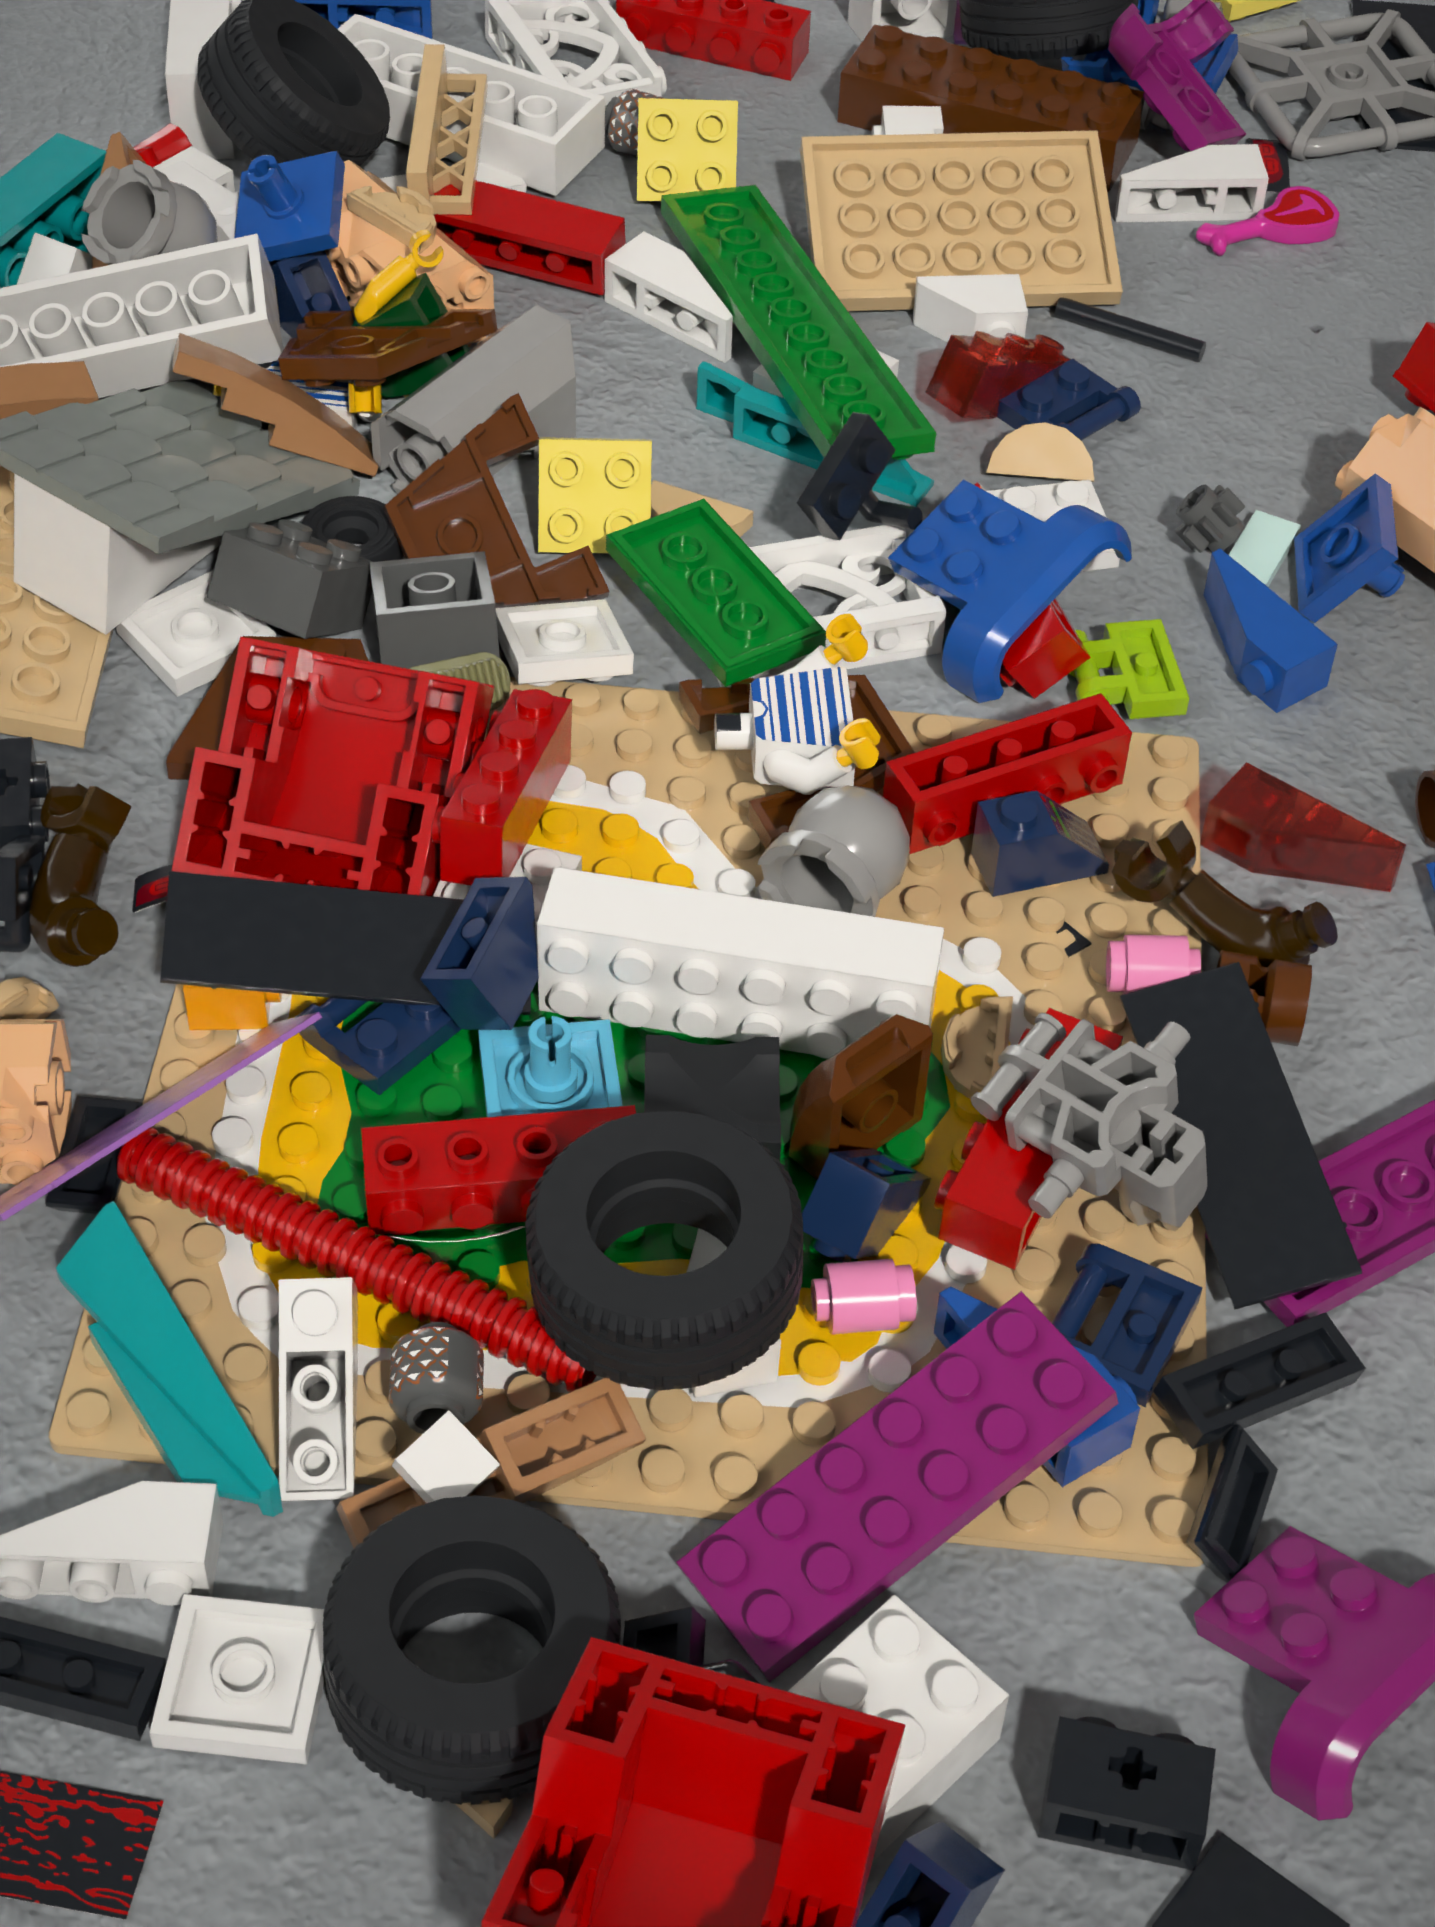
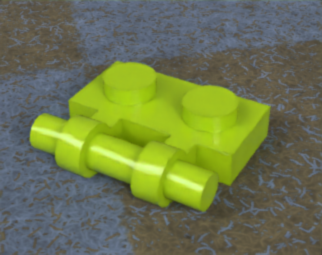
[1069,619,1189,719]

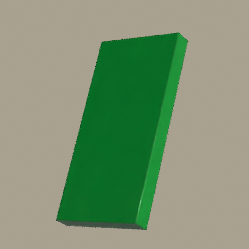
[606,498,826,687]

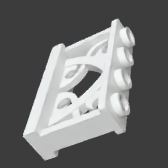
[485,0,667,110]
[717,525,946,687]

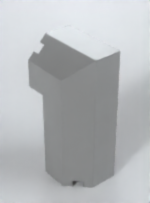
[371,305,576,494]

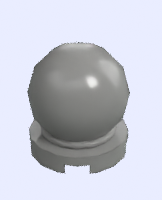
[82,160,218,265]
[757,785,910,917]

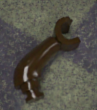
[29,783,132,967]
[1112,820,1338,967]

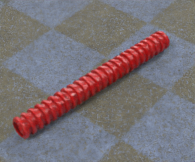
[117,1127,597,1393]

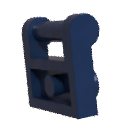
[997,358,1141,441]
[296,998,461,1095]
[1052,1244,1203,1407]

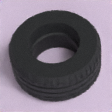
[198,0,390,166]
[959,0,1138,60]
[525,1111,803,1390]
[323,1495,621,1805]

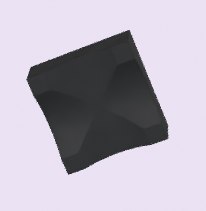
[644,1035,781,1161]

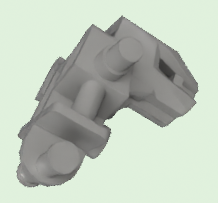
[971,1013,1208,1231]

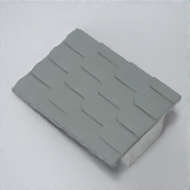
[0,381,360,635]

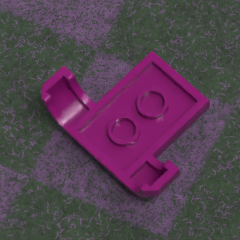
[1108,0,1246,152]
[1194,1526,1435,1821]

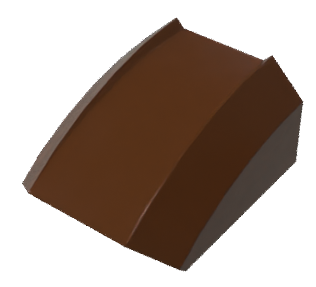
[789,1014,933,1180]

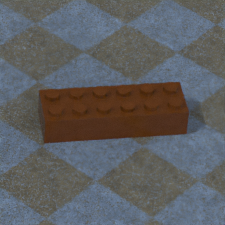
[837,24,1144,192]

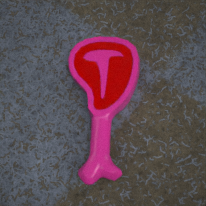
[1196,186,1340,256]

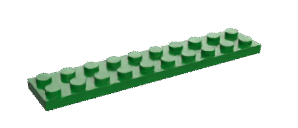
[661,185,936,460]

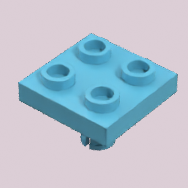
[478,1016,623,1117]

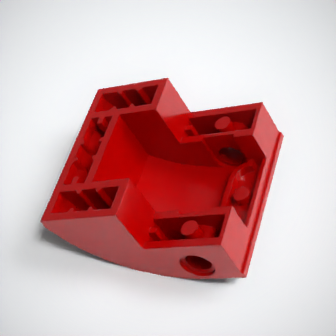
[171,636,495,897]
[481,1637,906,1927]

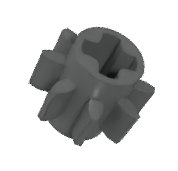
[1175,484,1245,553]

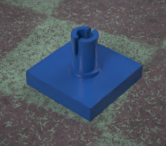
[235,151,345,262]
[1294,473,1405,623]

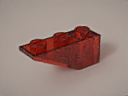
[925,331,1071,419]
[1200,762,1406,892]

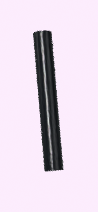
[1055,297,1206,362]

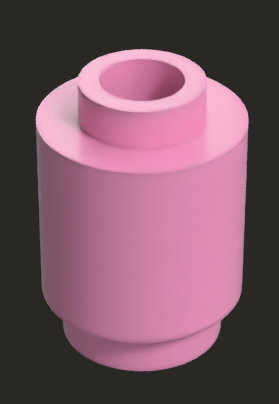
[1106,935,1201,995]
[811,1259,917,1335]

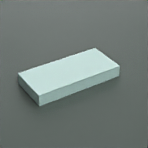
[1229,510,1301,587]

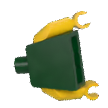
[351,230,480,398]

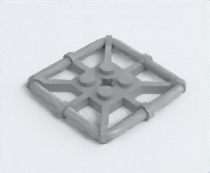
[1229,9,1435,161]

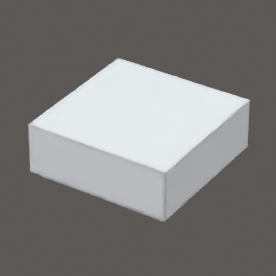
[391,1411,500,1503]

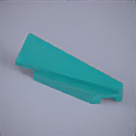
[696,361,934,507]
[55,1201,283,1517]

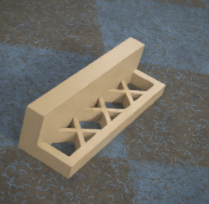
[406,44,488,215]

